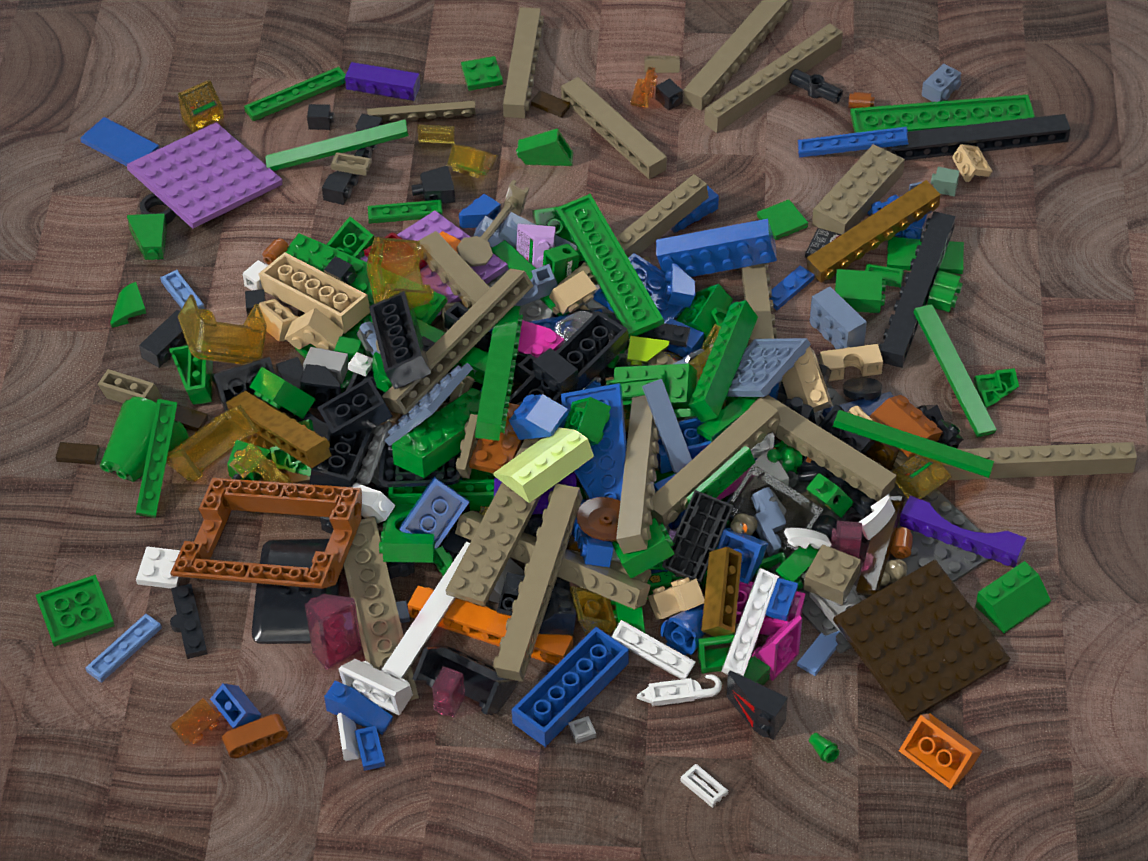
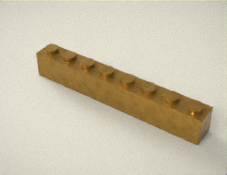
[807,180,941,283]
[226,391,331,468]

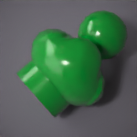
[767,446,802,472]

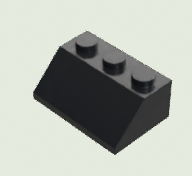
[211,356,275,412]
[539,577,576,635]

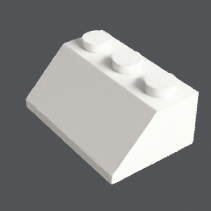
[339,659,413,716]

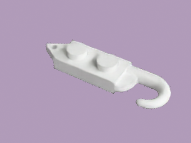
[637,675,722,706]

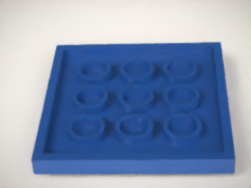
[593,253,696,323]

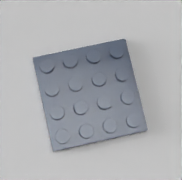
[727,338,811,397]
[384,363,473,446]

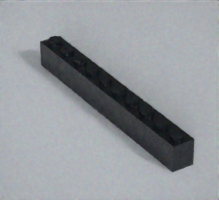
[886,114,1071,161]
[879,211,956,368]

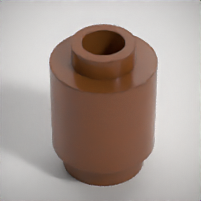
[848,92,875,108]
[262,238,289,265]
[890,527,913,559]

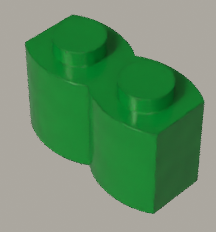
[927,270,963,312]

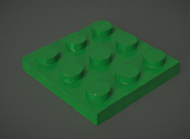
[36,574,114,647]

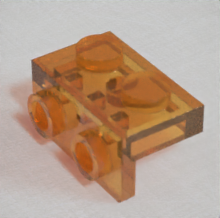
[631,67,658,108]
[170,698,222,746]

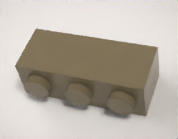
[98,369,163,403]

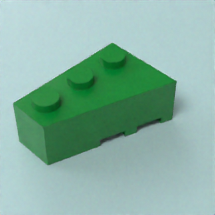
[169,342,213,405]
[250,367,315,419]

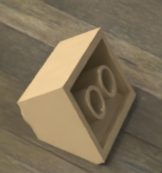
[782,347,833,413]

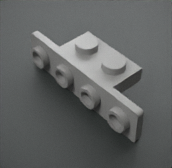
[356,422,392,486]

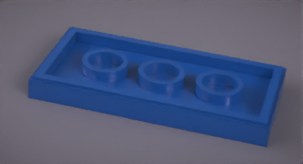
[80,117,159,166]

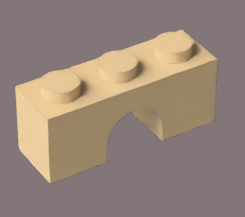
[819,344,883,381]

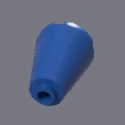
[661,604,706,656]

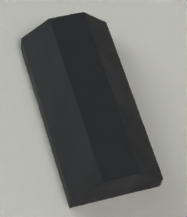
[662,490,734,583]

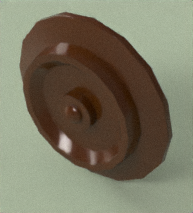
[576,497,621,541]

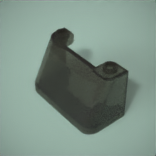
[729,464,823,552]

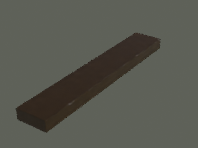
[856,496,904,595]

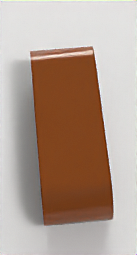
[222,714,289,758]

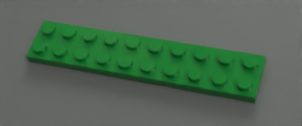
[850,94,1035,133]
[556,194,665,339]
[285,233,448,325]

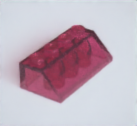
[305,594,362,670]

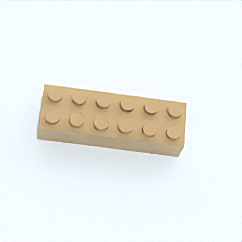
[258,252,370,334]

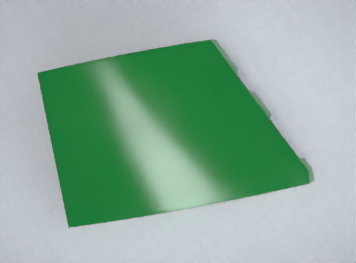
[270,419,314,477]

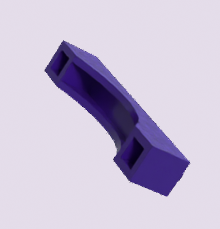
[899,496,1027,568]

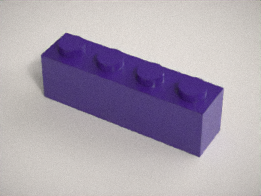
[345,62,420,101]

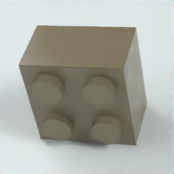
[804,544,861,605]

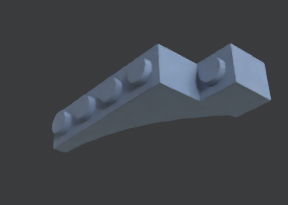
[473,212,576,250]

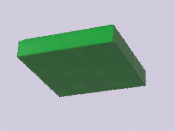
[757,199,808,240]

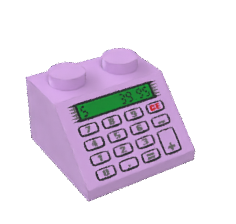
[517,224,556,269]

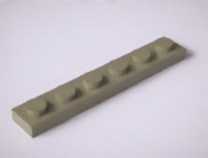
[367,101,475,122]

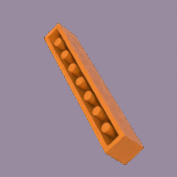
[408,586,573,665]

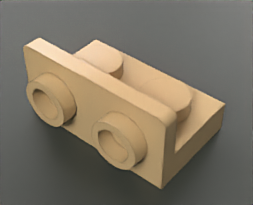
[952,144,993,182]

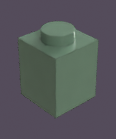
[931,167,960,196]

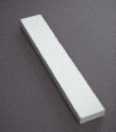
[721,568,779,676]

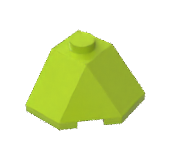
[627,336,669,366]

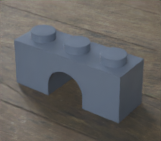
[515,264,558,306]

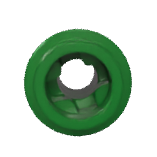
[809,732,840,763]

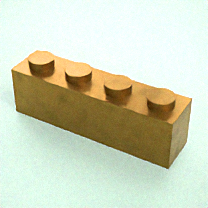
[701,547,742,637]

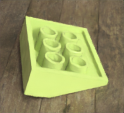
[493,428,594,503]

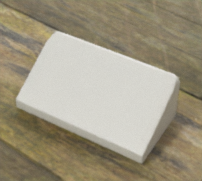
[337,713,360,761]

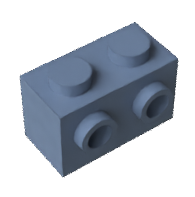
[922,64,962,102]

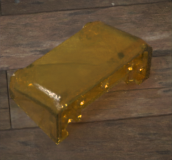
[367,237,434,307]

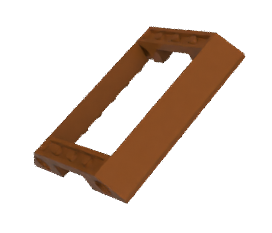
[170,478,362,589]

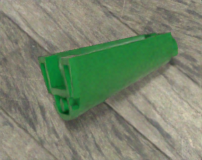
[100,397,190,482]

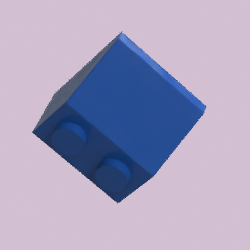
[509,394,569,440]
[717,528,768,584]

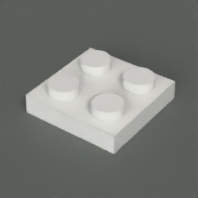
[136,547,181,588]

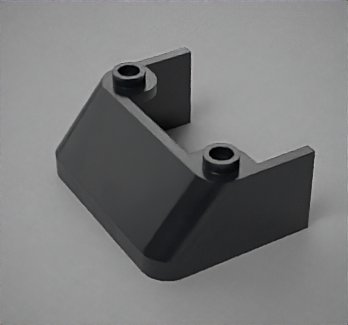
[412,646,518,715]

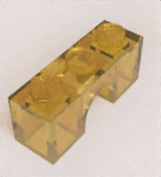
[229,442,292,483]

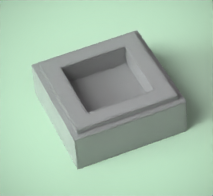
[568,716,596,744]

